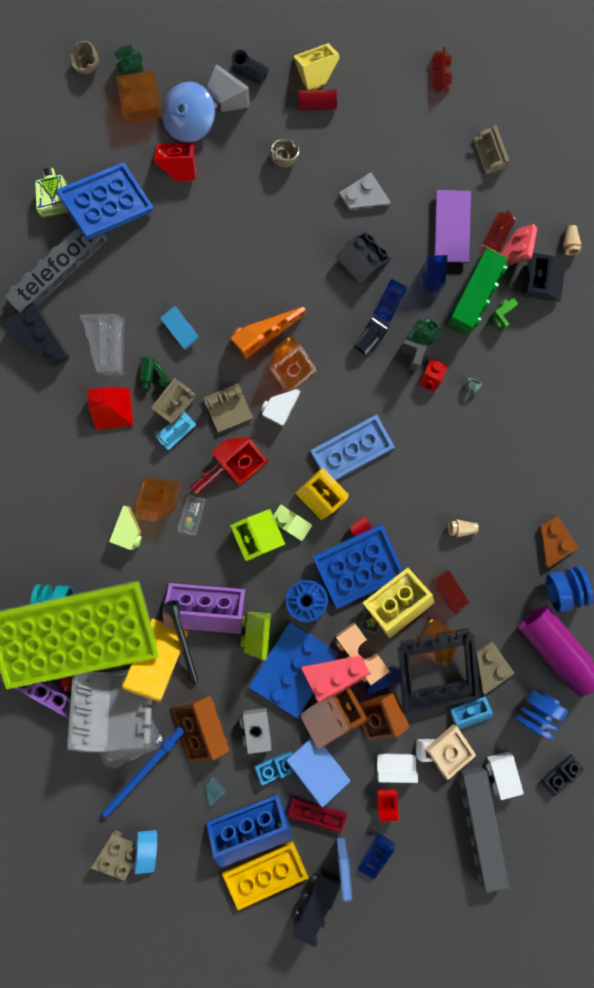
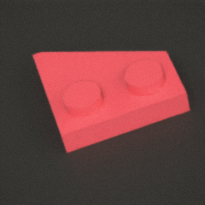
[501,224,537,266]

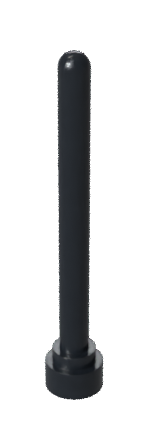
[164,600,198,684]

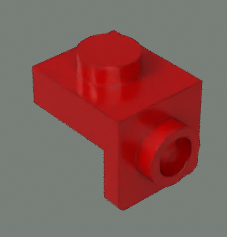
[418,358,448,392]
[377,789,399,822]

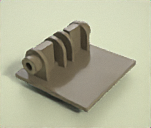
[204,383,253,433]
[91,830,136,880]

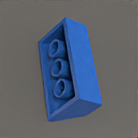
[206,795,294,867]

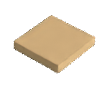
[425,724,477,780]

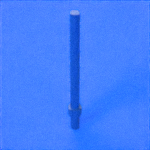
[102,727,184,817]

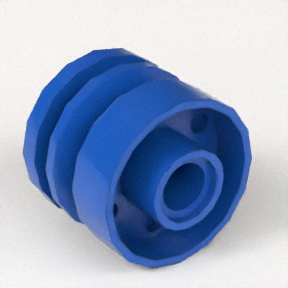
[546,566,593,613]
[286,580,328,622]
[516,689,569,740]

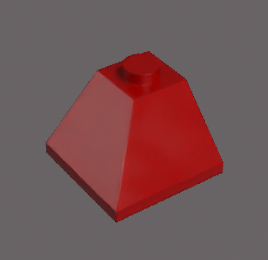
[154,142,196,182]
[87,387,134,430]
[211,436,268,485]

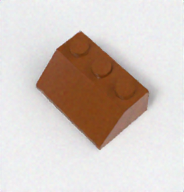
[171,696,230,763]

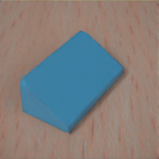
[449,696,493,730]

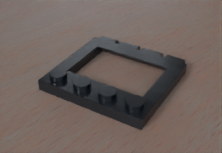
[397,628,480,714]

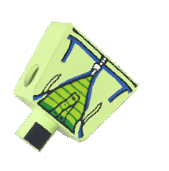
[35,168,68,218]

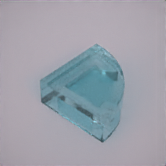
[207,777,226,806]

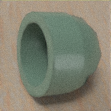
[465,378,482,394]

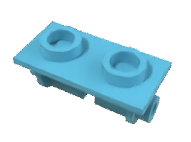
[155,412,196,450]

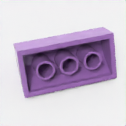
[163,583,245,634]

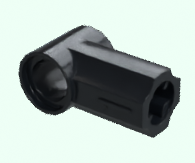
[231,50,269,85]
[353,315,390,355]

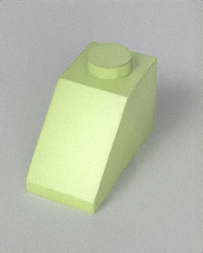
[109,506,142,550]

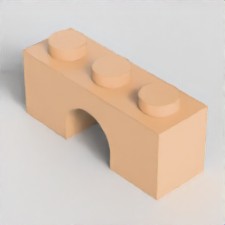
[335,622,390,685]

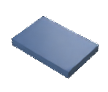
[285,738,350,808]
[337,838,351,901]

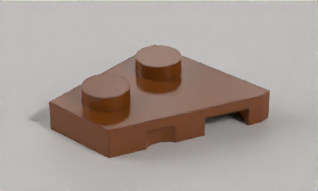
[539,516,579,568]

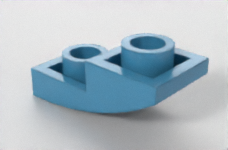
[161,306,200,350]
[253,751,294,786]
[133,830,157,874]

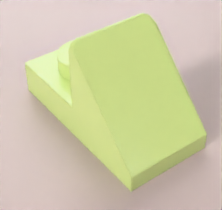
[273,505,312,541]

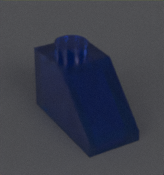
[422,255,448,292]

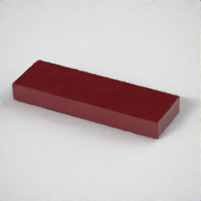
[287,796,348,833]

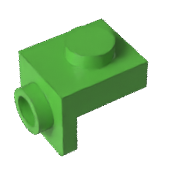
[491,298,518,330]

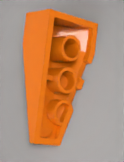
[231,307,306,359]

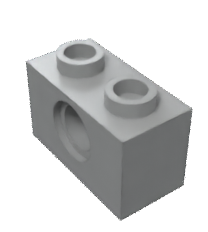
[240,708,272,754]

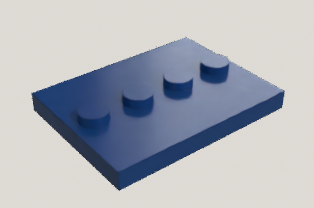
[56,162,154,240]
[312,524,403,609]
[249,622,338,718]

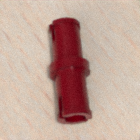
[190,461,226,496]

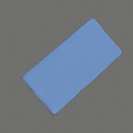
[310,414,395,480]

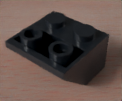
[335,231,392,284]
[522,253,566,302]

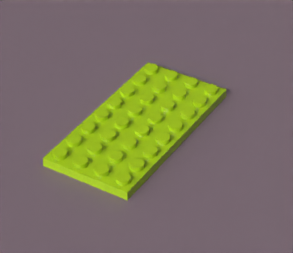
[0,581,160,689]

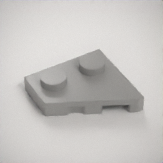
[339,172,391,211]

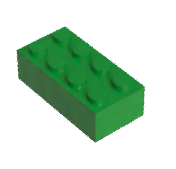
[446,248,508,335]

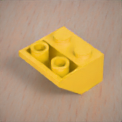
[295,467,349,520]

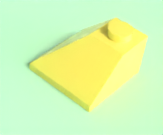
[294,43,340,90]

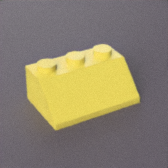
[363,567,435,638]

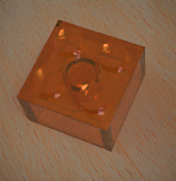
[116,70,162,124]

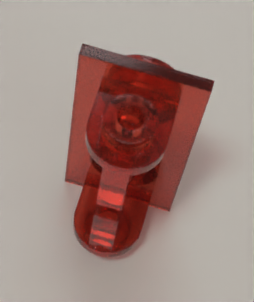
[432,46,452,92]
[483,211,516,253]

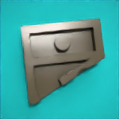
[476,641,515,694]

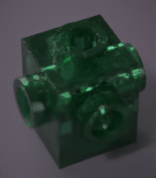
[114,44,144,81]
[407,317,441,346]

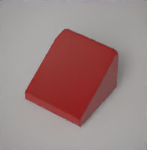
[349,517,372,536]

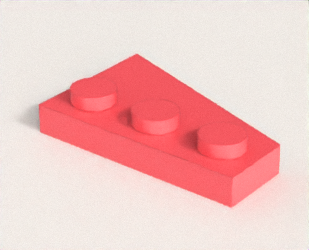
[301,656,371,703]

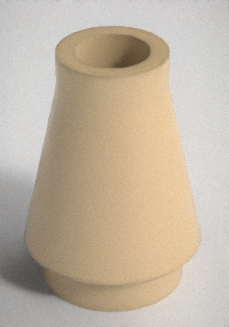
[563,225,582,256]
[448,519,478,538]

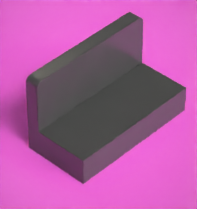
[399,340,426,372]

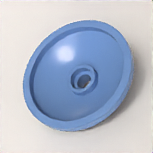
[162,82,215,143]

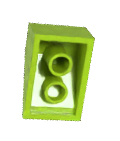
[241,612,271,660]

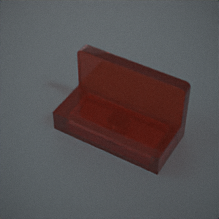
[432,570,469,614]

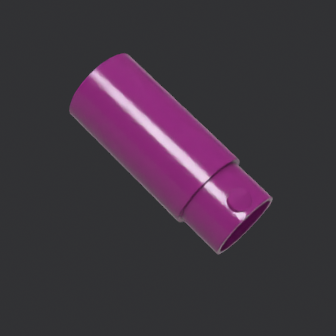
[518,605,594,697]

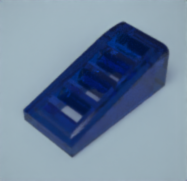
[374,279,408,322]
[365,664,400,695]
[358,833,395,880]

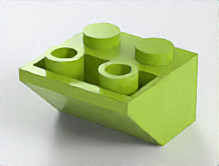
[230,509,285,561]

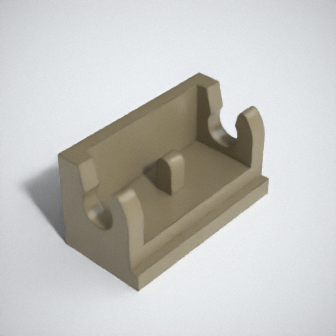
[473,125,509,174]
[151,378,196,425]

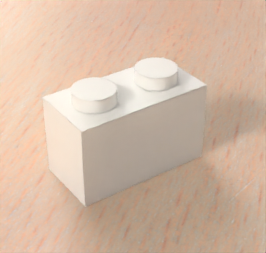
[486,751,524,800]

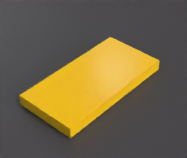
[122,618,188,702]
[222,841,308,911]

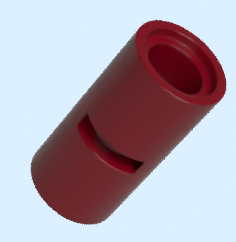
[299,89,337,111]

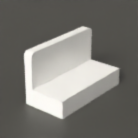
[377,753,418,783]

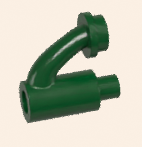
[139,357,171,390]

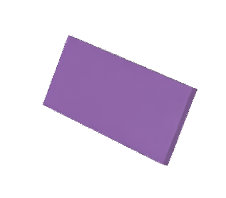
[434,190,471,263]

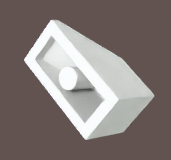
[261,389,300,427]

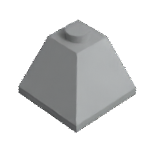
[206,65,250,112]

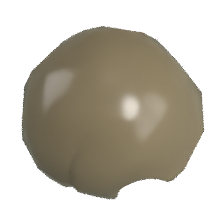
[70,41,99,75]
[270,139,300,168]

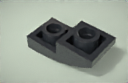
[541,754,585,796]

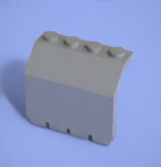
[68,669,152,752]

